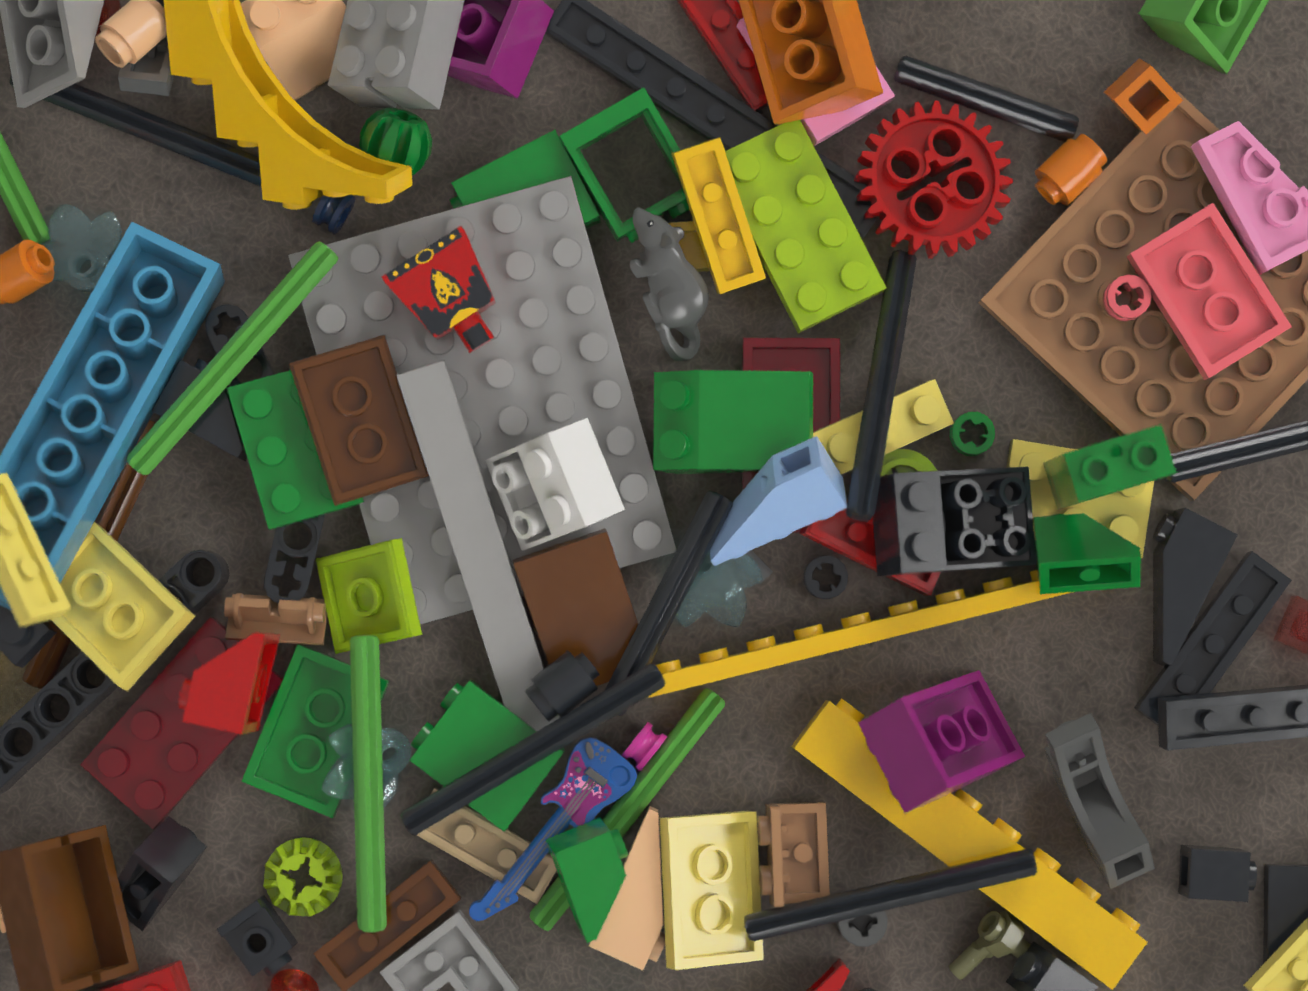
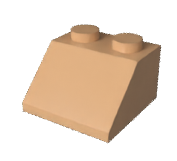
[240,0,346,101]

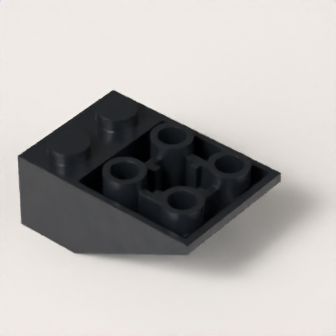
[873,466,1037,576]

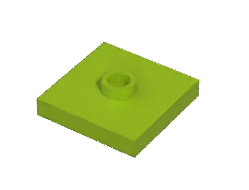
[315,538,422,654]

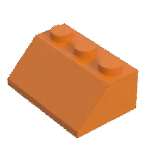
[739,0,883,124]

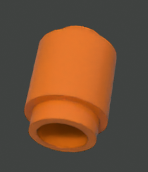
[1035,134,1107,206]
[0,239,55,304]

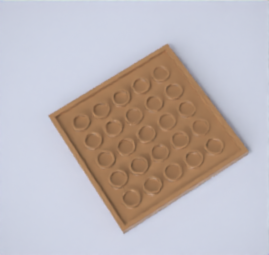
[978,92,1308,501]

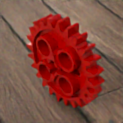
[854,100,1013,259]

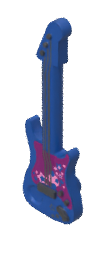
[469,737,637,921]

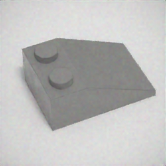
[0,0,104,108]

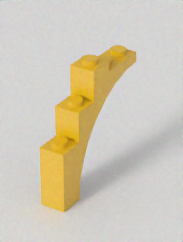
[164,0,413,210]

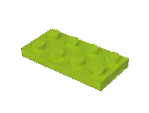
[725,120,887,333]

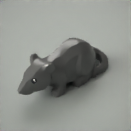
[630,207,709,361]

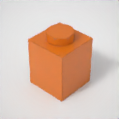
[1104,58,1183,135]

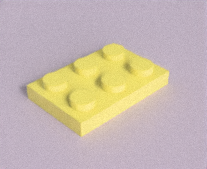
[1007,439,1154,559]
[51,522,195,691]
[660,811,764,970]

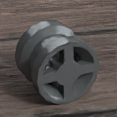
[836,911,888,947]

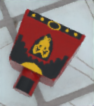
[381,226,496,353]

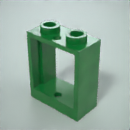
[559,87,690,243]
[1043,425,1177,510]

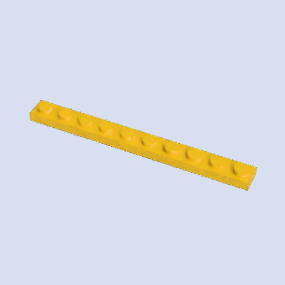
[648,570,1072,698]

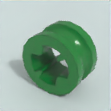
[949,412,995,456]

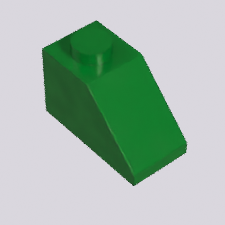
[1034,513,1141,594]
[545,818,628,943]

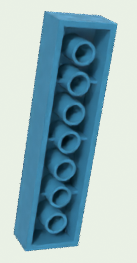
[0,222,225,623]

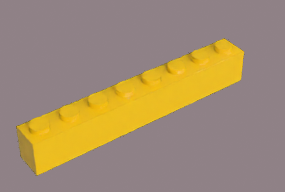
[791,698,1148,990]

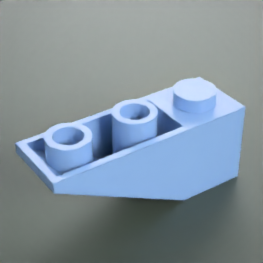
[710,436,848,566]

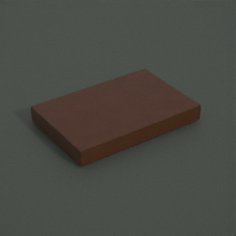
[289,335,429,506]
[513,528,652,686]

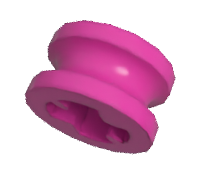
[621,722,667,771]

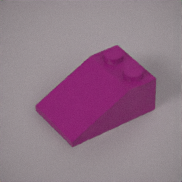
[447,0,554,99]
[858,670,1025,813]

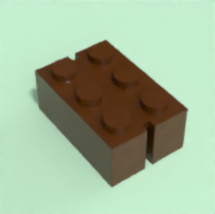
[0,825,139,991]

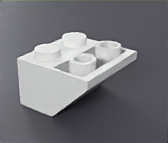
[485,418,625,551]

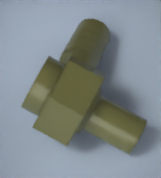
[949,910,1031,980]

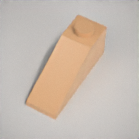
[589,806,665,970]

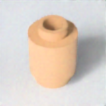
[95,0,167,68]

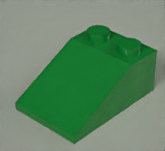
[653,370,813,474]

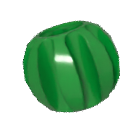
[359,108,432,176]

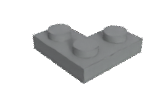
[380,910,519,991]

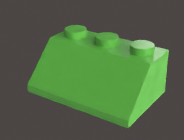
[1139,0,1269,74]

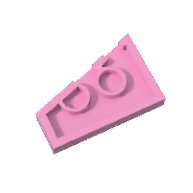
[1191,121,1308,275]

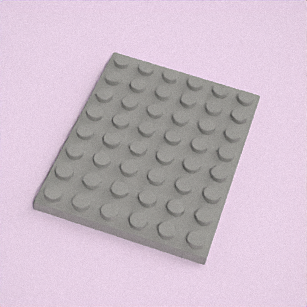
[288,176,677,625]

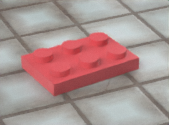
[1126,203,1292,380]

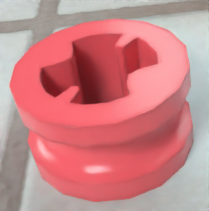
[1103,274,1152,322]

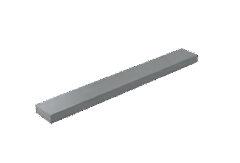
[396,359,560,731]

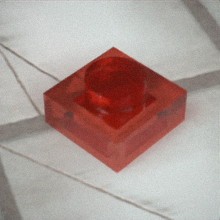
[1273,596,1308,655]

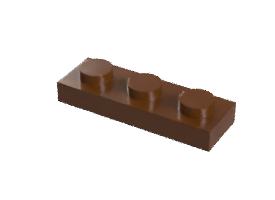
[313,859,462,991]

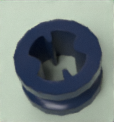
[312,195,355,235]

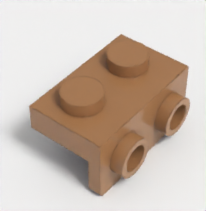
[757,802,830,907]

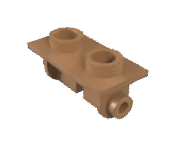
[224,593,327,645]

